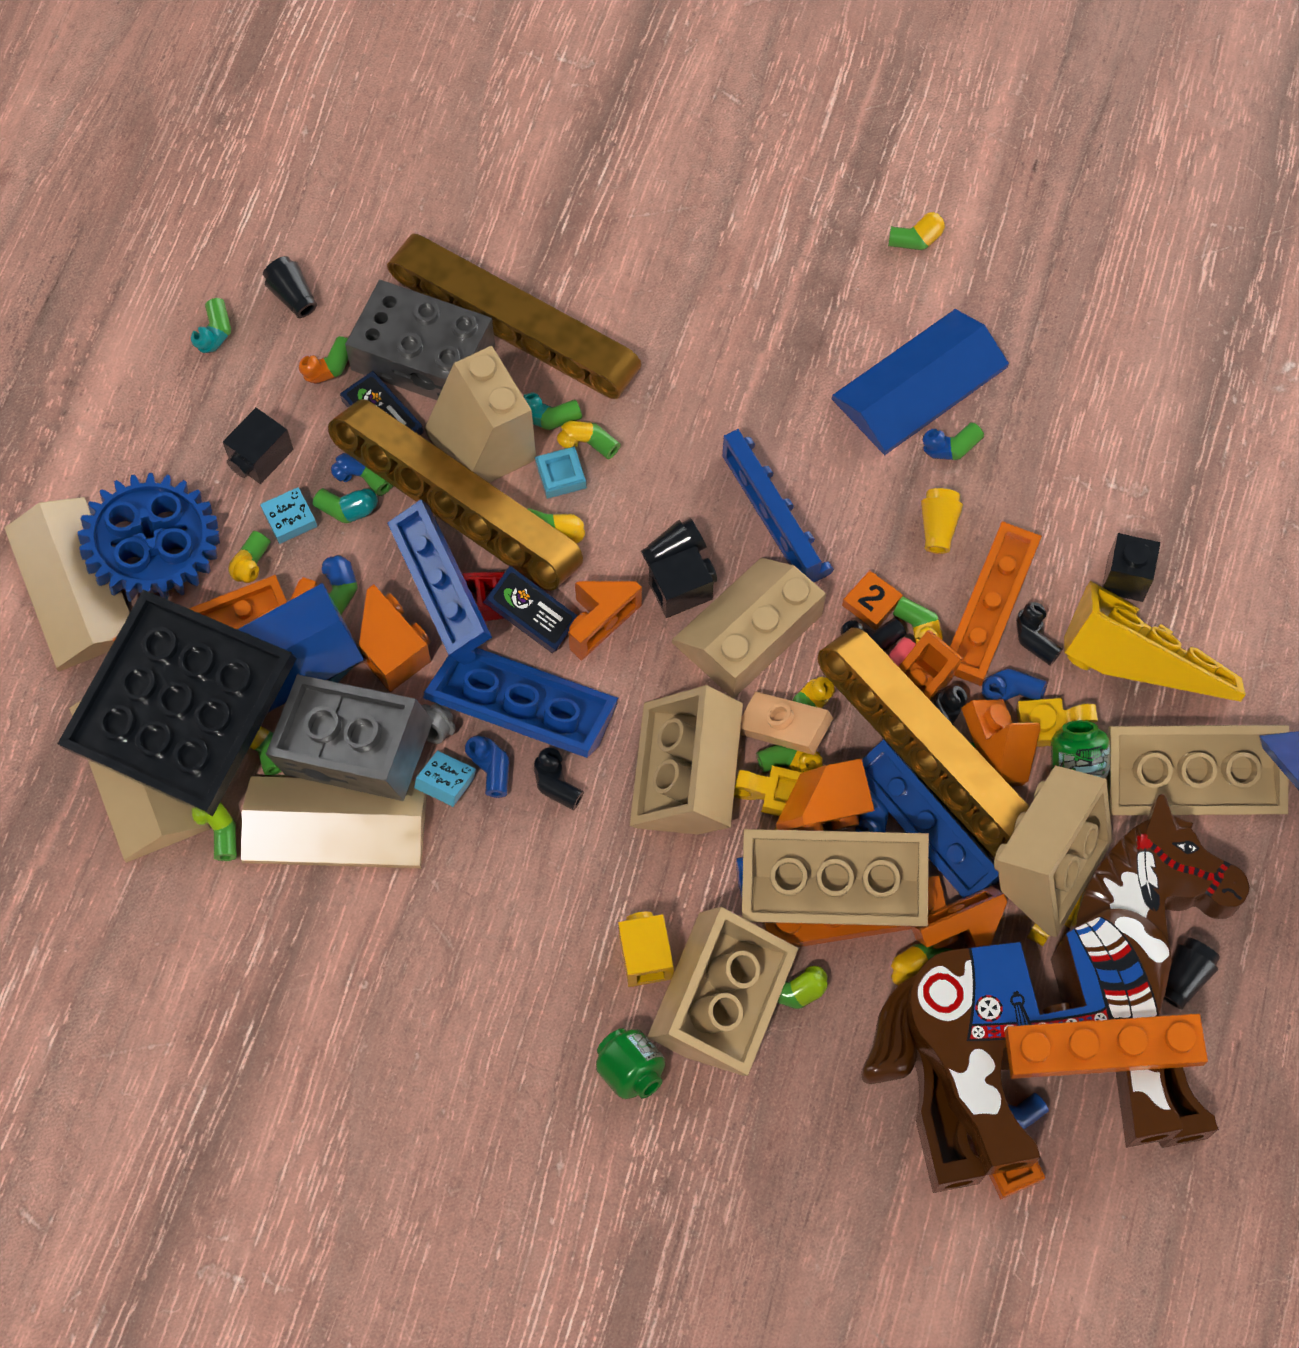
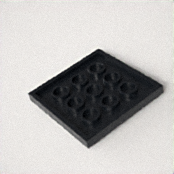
[57,590,297,817]

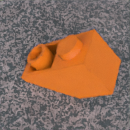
[359,584,431,692]
[776,758,875,831]

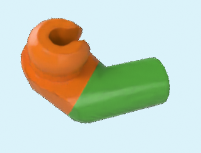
[299,336,349,384]

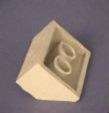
[672,557,826,698]
[630,685,743,835]
[994,765,1113,937]
[647,907,799,1076]

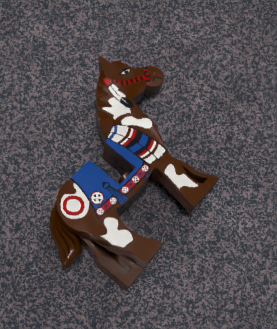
[861,794,1250,1193]

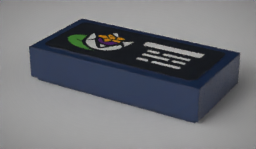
[340,371,424,435]
[483,566,577,653]

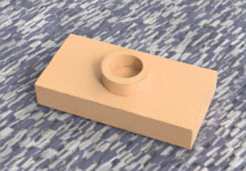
[740,692,833,755]

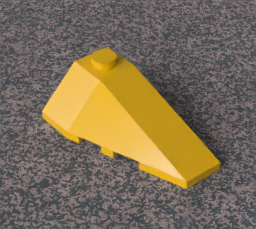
[1064,581,1246,702]

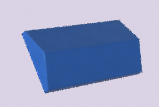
[832,309,1009,456]
[238,583,365,713]
[423,648,618,758]

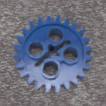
[78,473,220,602]

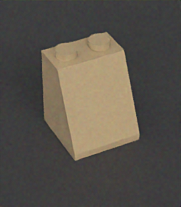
[425,345,536,483]

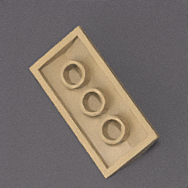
[4,497,130,672]
[69,700,211,863]
[1105,725,1289,815]
[241,776,427,869]
[742,829,929,927]

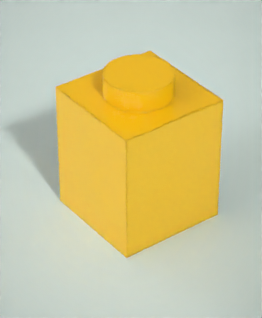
[618,911,674,987]

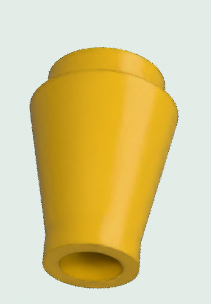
[921,488,963,554]

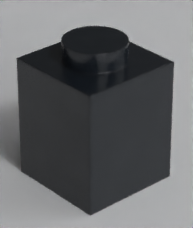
[223,407,294,484]
[1102,533,1161,602]
[649,546,717,618]

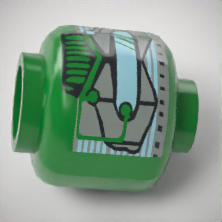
[1051,720,1110,778]
[596,1028,665,1099]

